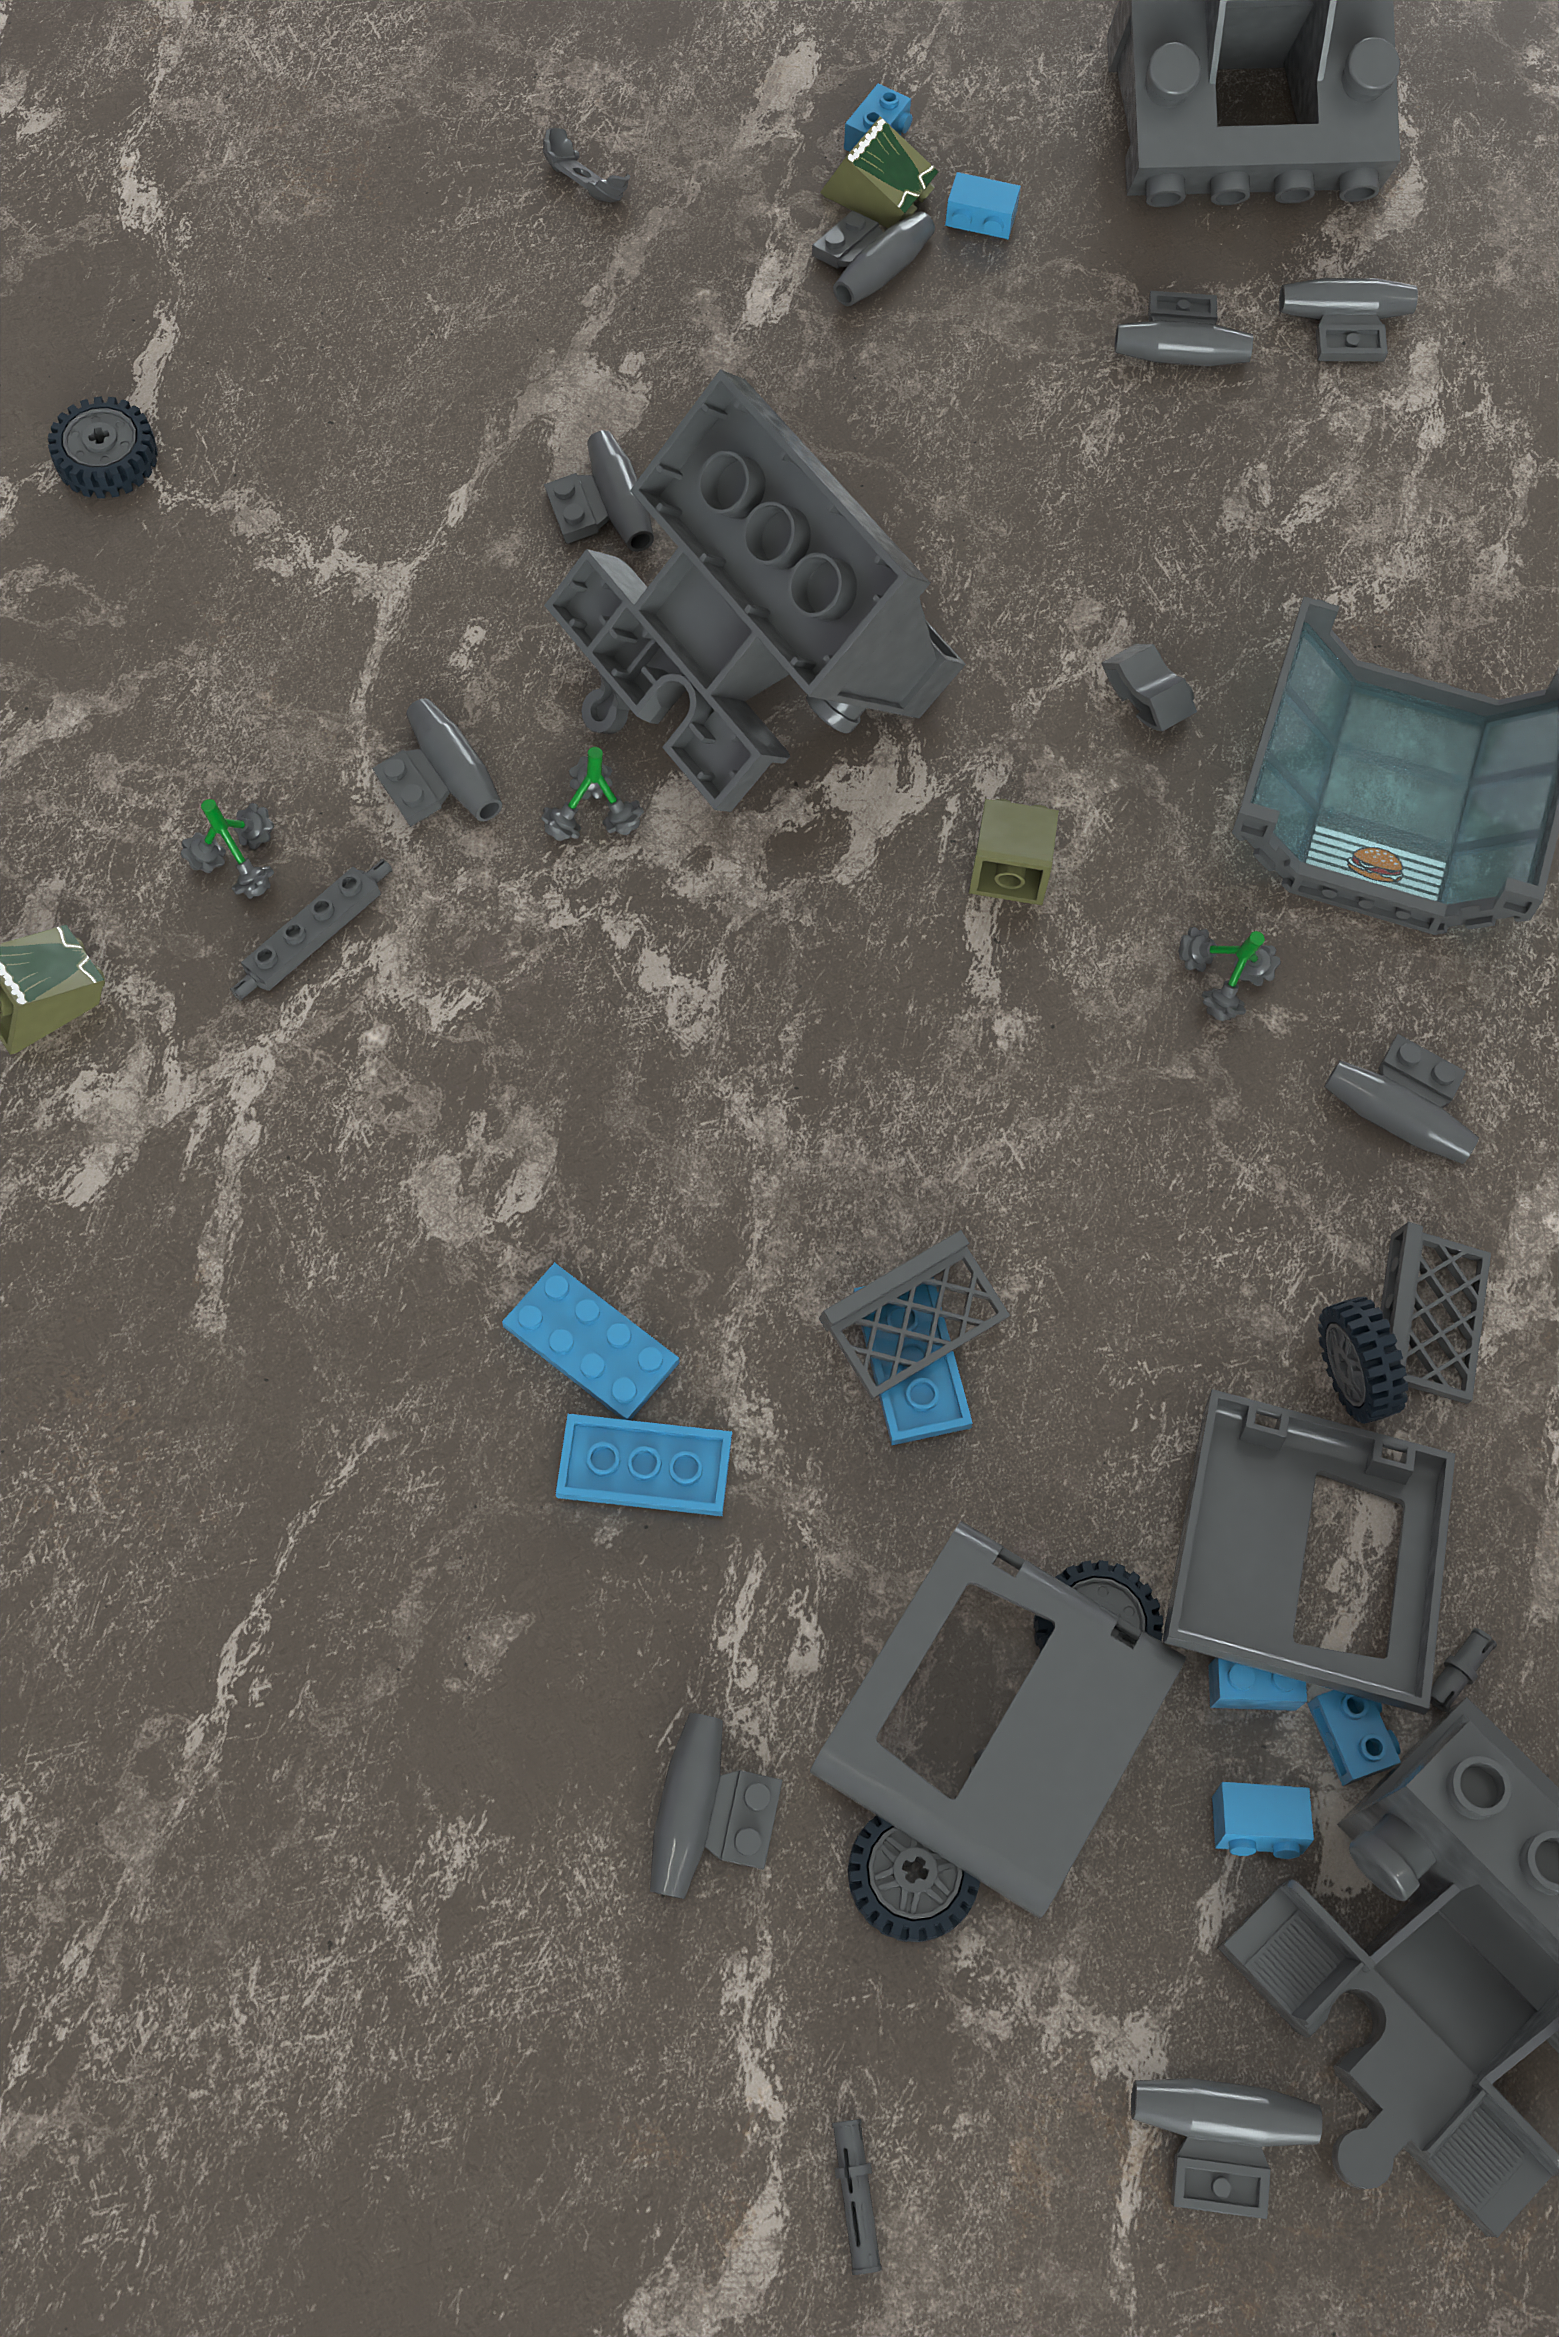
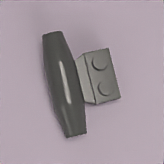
[812,211,935,306]
[1279,278,1418,362]
[1114,291,1253,366]
[544,430,654,552]
[372,698,502,827]
[1324,1034,1479,1164]
[650,1713,783,1899]
[1131,2078,1322,2219]

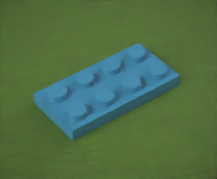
[502,1262,680,1420]
[853,1277,973,1445]
[556,1414,732,1516]

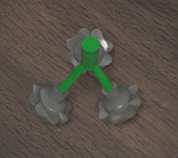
[541,747,644,841]
[180,799,274,899]
[1178,927,1281,1021]

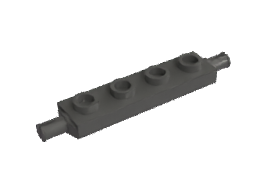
[230,859,392,1001]

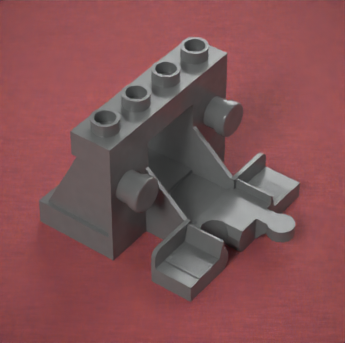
[1107,0,1400,207]
[544,369,966,812]
[1217,1697,1559,2238]

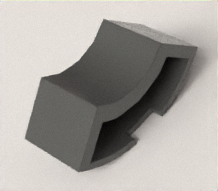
[1101,644,1197,732]

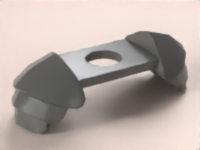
[542,128,631,203]

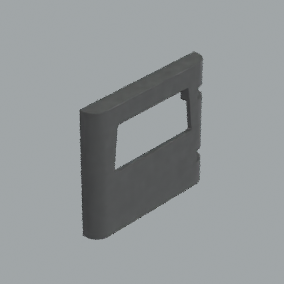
[1163,1389,1455,1715]
[810,1521,1186,1919]

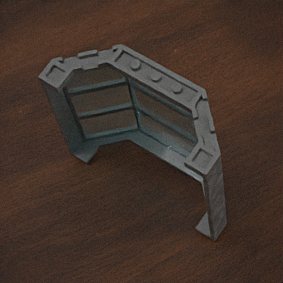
[1232,596,1559,935]

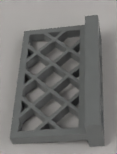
[1380,1222,1491,1404]
[819,1230,1010,1399]

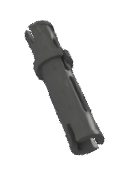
[832,2119,882,2275]

